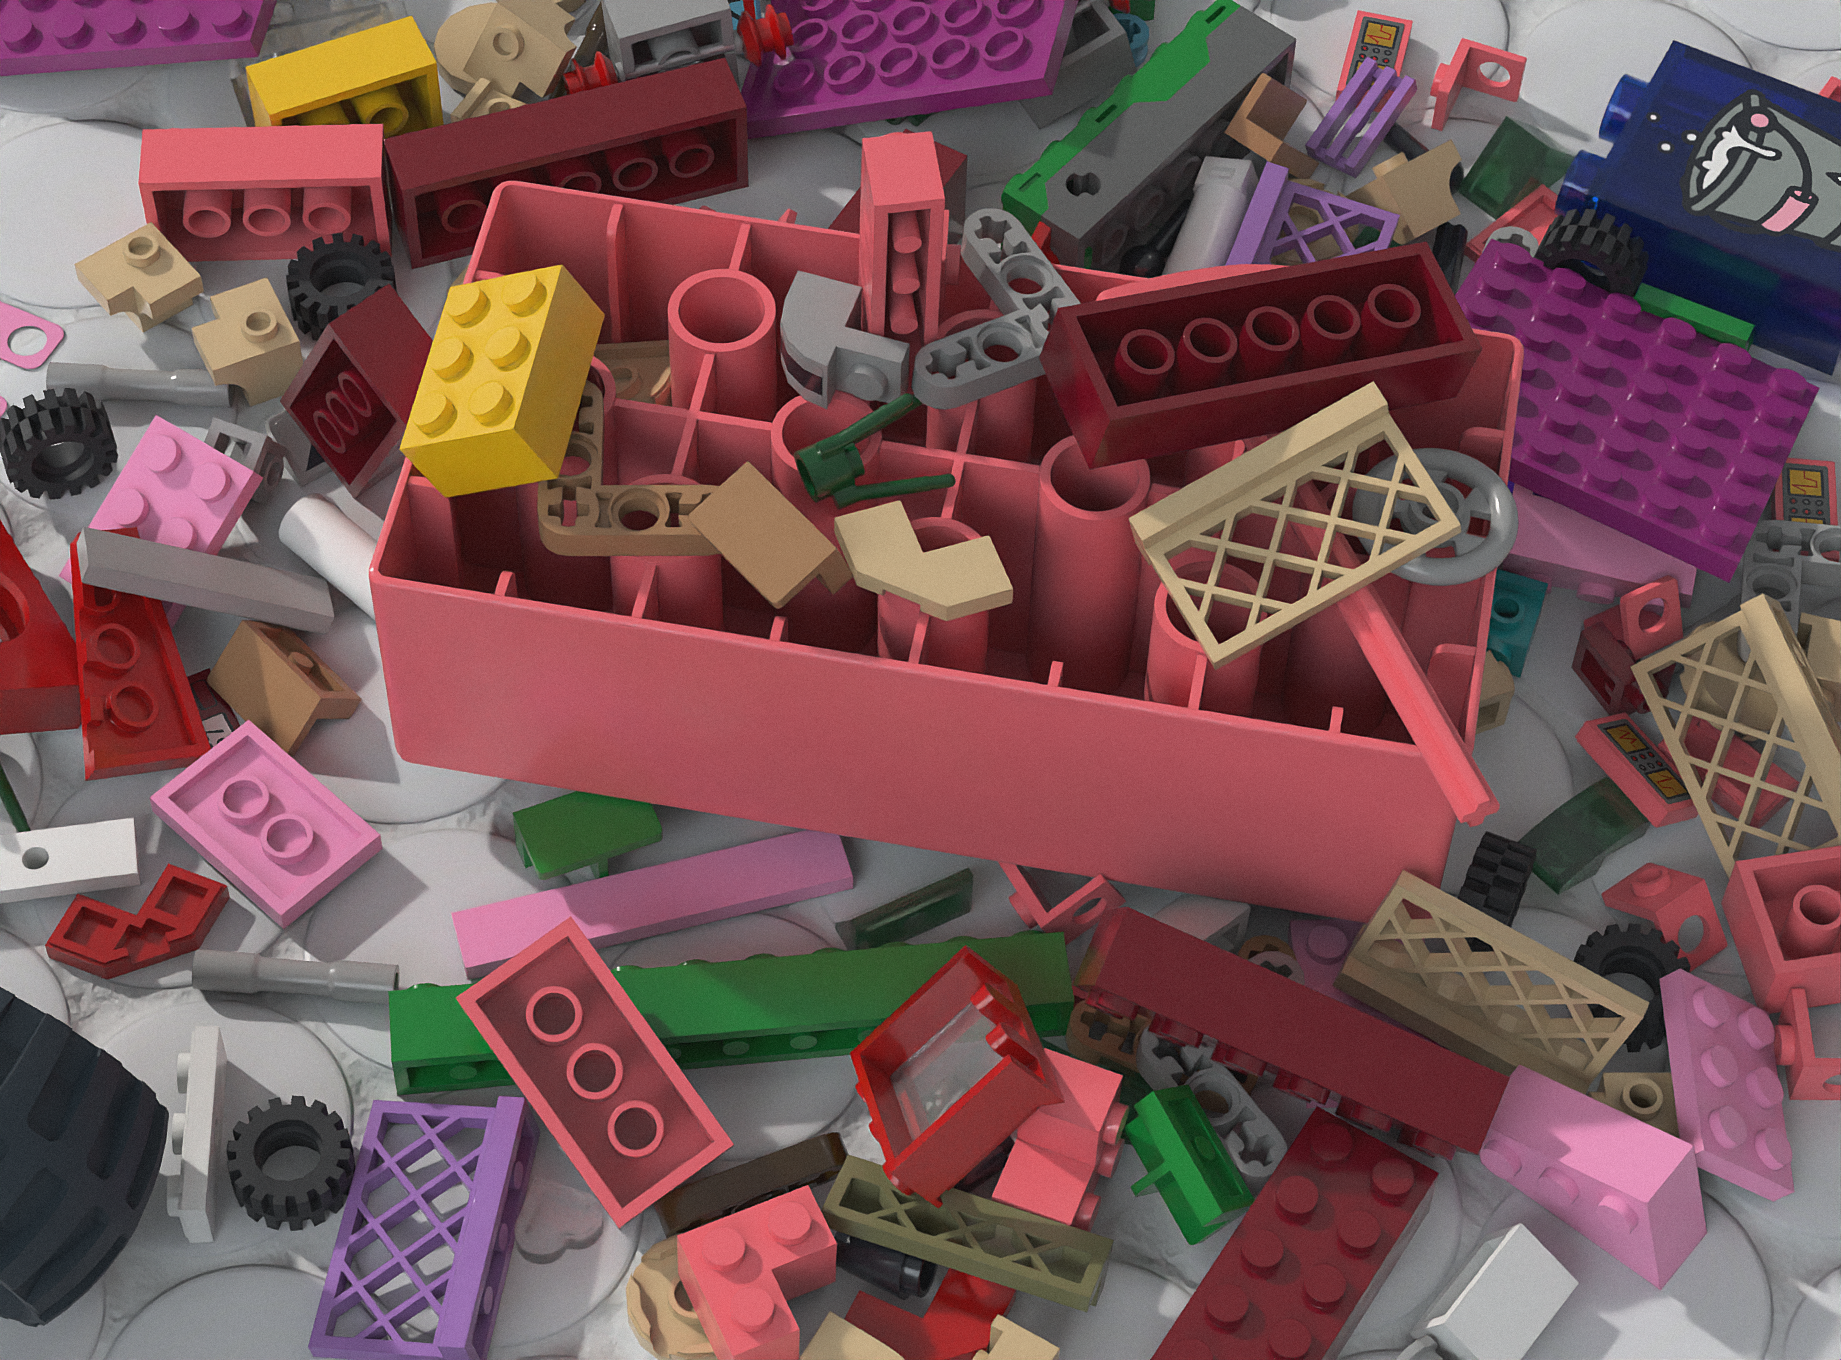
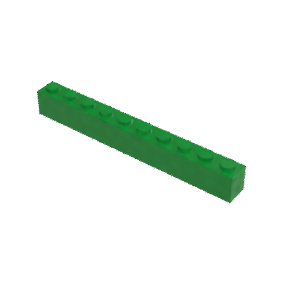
[388,930,1074,1096]

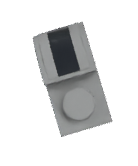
[780,270,910,409]

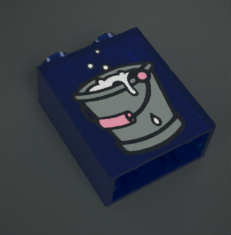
[1554,40,1841,376]

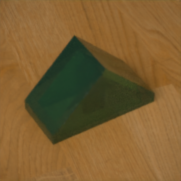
[1458,116,1579,220]

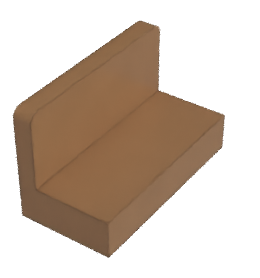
[1224,73,1319,179]
[689,461,854,608]
[207,620,362,757]

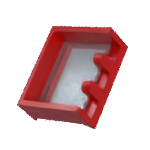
[850,945,1065,1209]

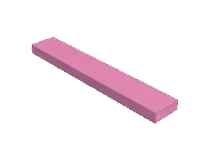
[451,830,853,980]

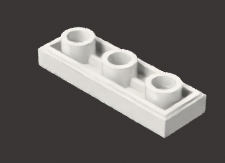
[0,818,141,904]
[167,1026,228,1243]

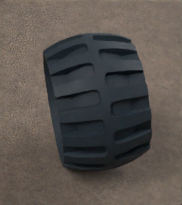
[0,987,169,1327]

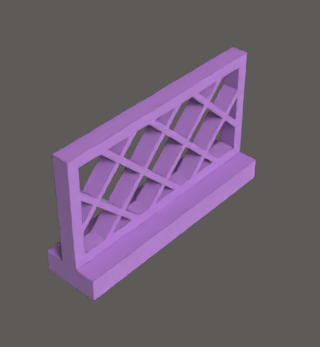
[1225,162,1400,266]
[308,1096,540,1360]

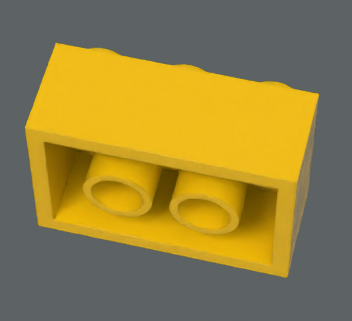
[245,16,444,139]
[399,264,605,498]

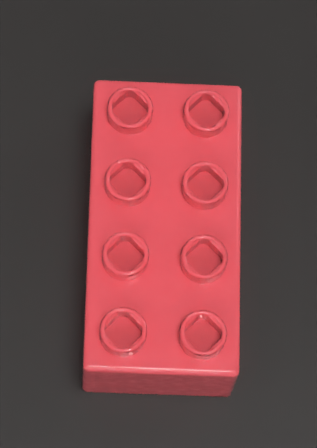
[368,181,1524,923]

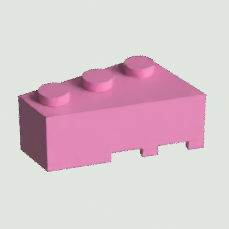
[1503,484,1697,614]
[1479,1064,1707,1290]

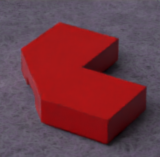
[45,863,230,980]
[844,1268,1017,1360]

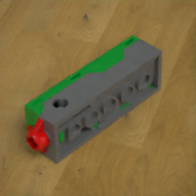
[1001,0,1297,274]

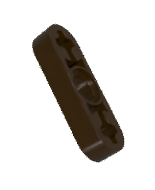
[653,1132,849,1238]

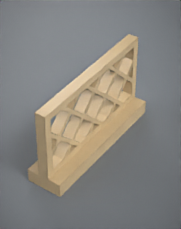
[1129,381,1461,670]
[1631,594,1841,879]
[1332,870,1649,1095]

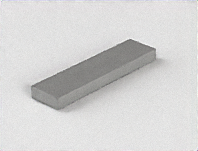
[76,526,335,634]

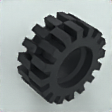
[1534,209,1649,298]
[286,233,397,341]
[0,388,118,499]
[1445,831,1537,952]

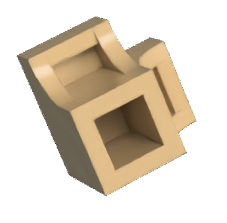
[463,0,577,99]
[1345,139,1462,248]
[74,222,204,333]
[192,277,303,407]

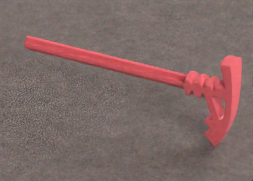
[1096,264,1500,827]

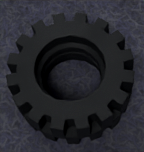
[1566,923,1691,1053]
[226,1095,355,1231]

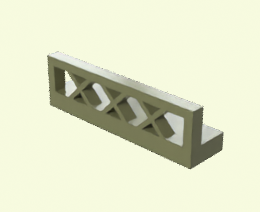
[821,1154,1114,1312]

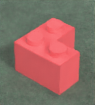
[991,1048,1129,1232]
[677,1185,837,1360]

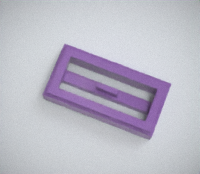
[1305,57,1417,178]

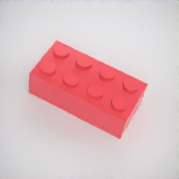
[138,124,393,262]
[1721,845,1841,1014]
[456,916,734,1229]

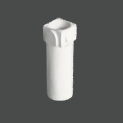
[1161,156,1259,276]
[278,493,378,620]

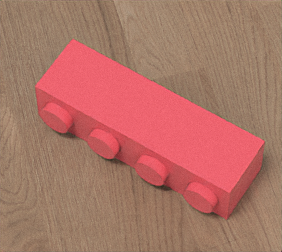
[858,131,945,364]

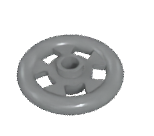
[1352,448,1519,586]

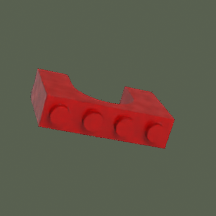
[0,520,81,735]

